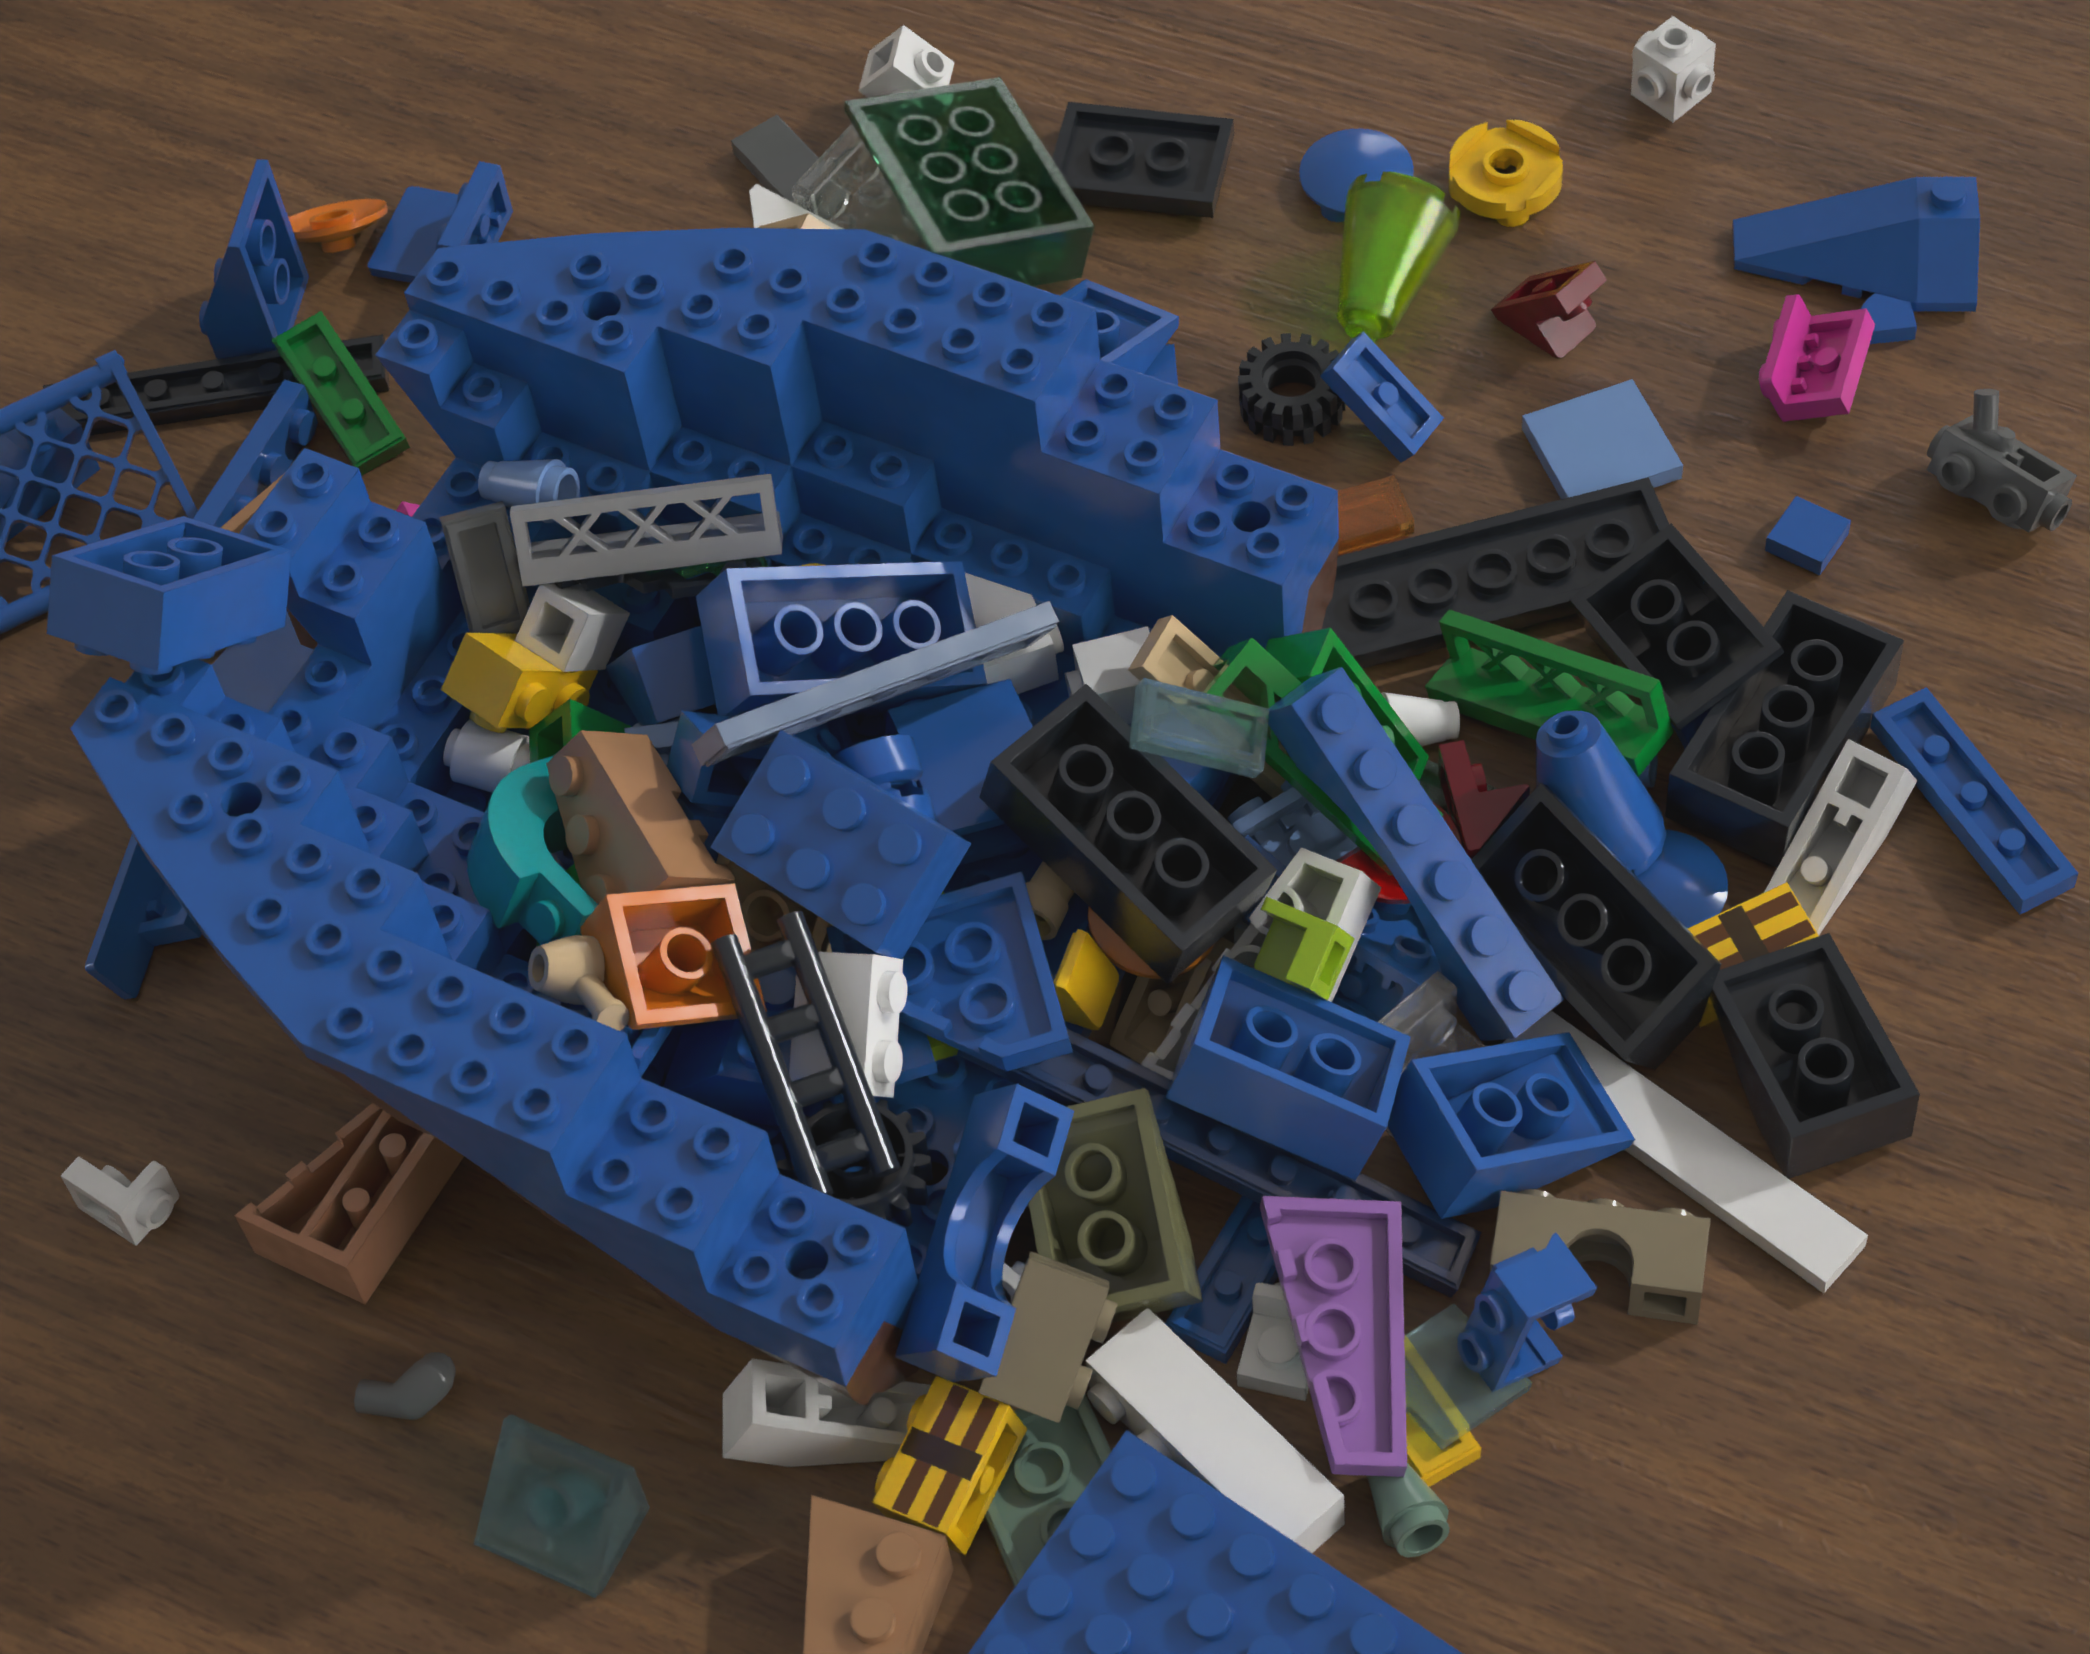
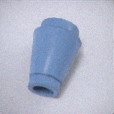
[478,459,580,523]

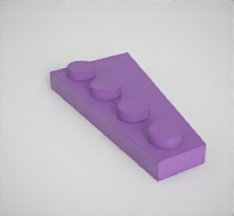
[1260,1196,1407,1477]

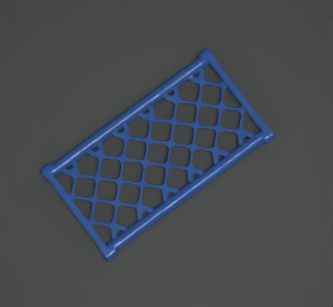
[0,350,198,634]

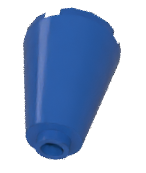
[1536,711,1667,877]

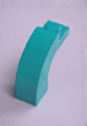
[467,756,598,945]

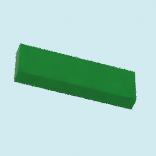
[271,311,410,476]

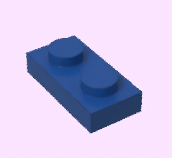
[1320,331,1444,463]

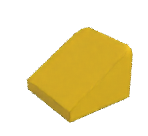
[1054,929,1119,1030]

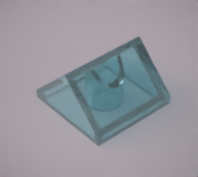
[474,1414,650,1598]

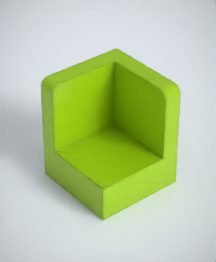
[1254,897,1355,1000]

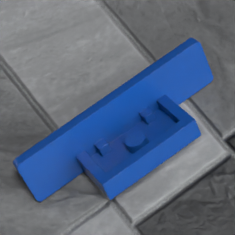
[85,834,202,1000]

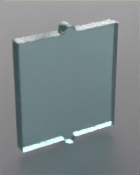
[1404,1303,1532,1450]

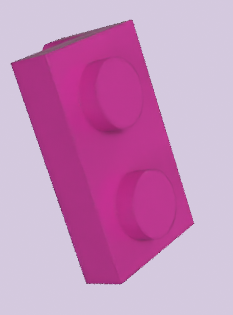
[1759,294,1875,422]

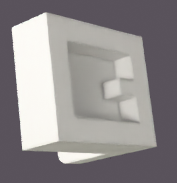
[61,1156,179,1246]
[1237,1282,1309,1401]

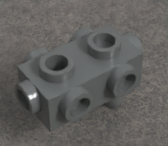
[1927,389,2077,533]

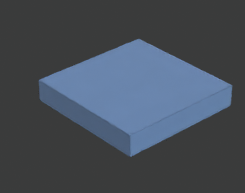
[1522,379,1683,499]

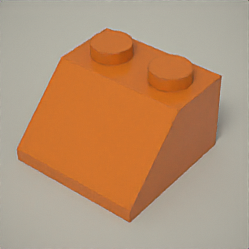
[580,884,767,1030]

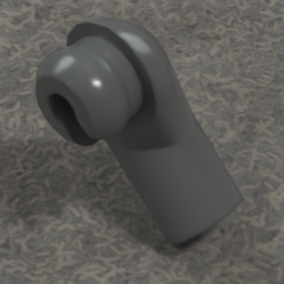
[354,1352,456,1420]

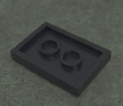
[1045,102,1234,218]

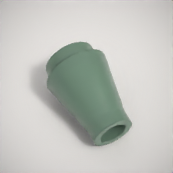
[1366,1463,1450,1557]

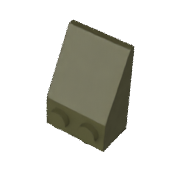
[1028,1088,1203,1323]

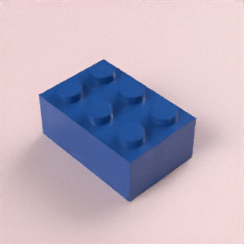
[47,516,292,675]
[710,730,972,959]

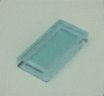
[1129,678,1269,778]

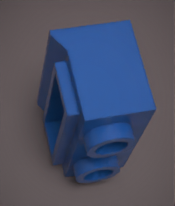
[1457,1233,1597,1393]

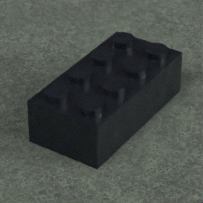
[1665,590,1904,868]
[979,684,1277,985]

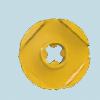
[1449,120,1563,227]

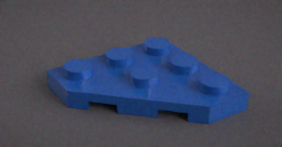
[826,871,1073,1072]

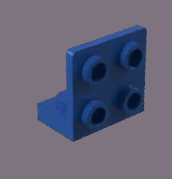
[368,161,513,283]
[1332,901,1443,1035]

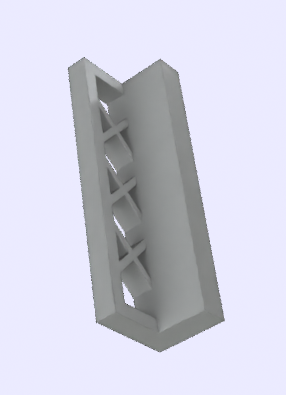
[510,474,783,587]

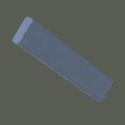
[692,601,1059,767]

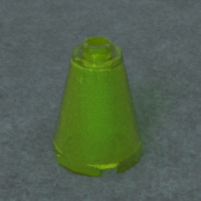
[1337,172,1460,342]

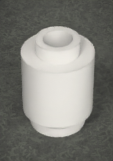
[443,720,530,793]

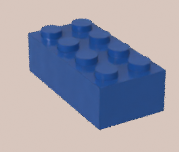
[696,561,987,717]

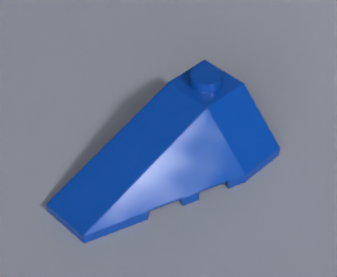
[1732,176,1980,312]

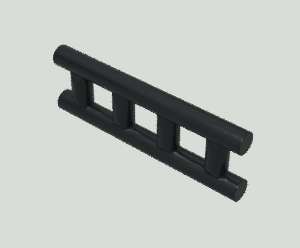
[711,911,900,1196]

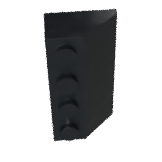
[1471,783,1721,1070]

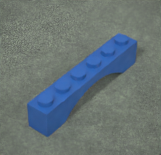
[1262,667,1564,1041]

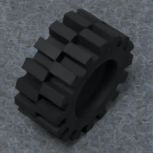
[1238,333,1346,446]

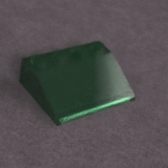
[844,77,1094,286]

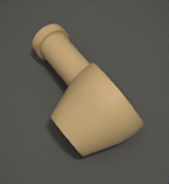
[528,935,629,1031]

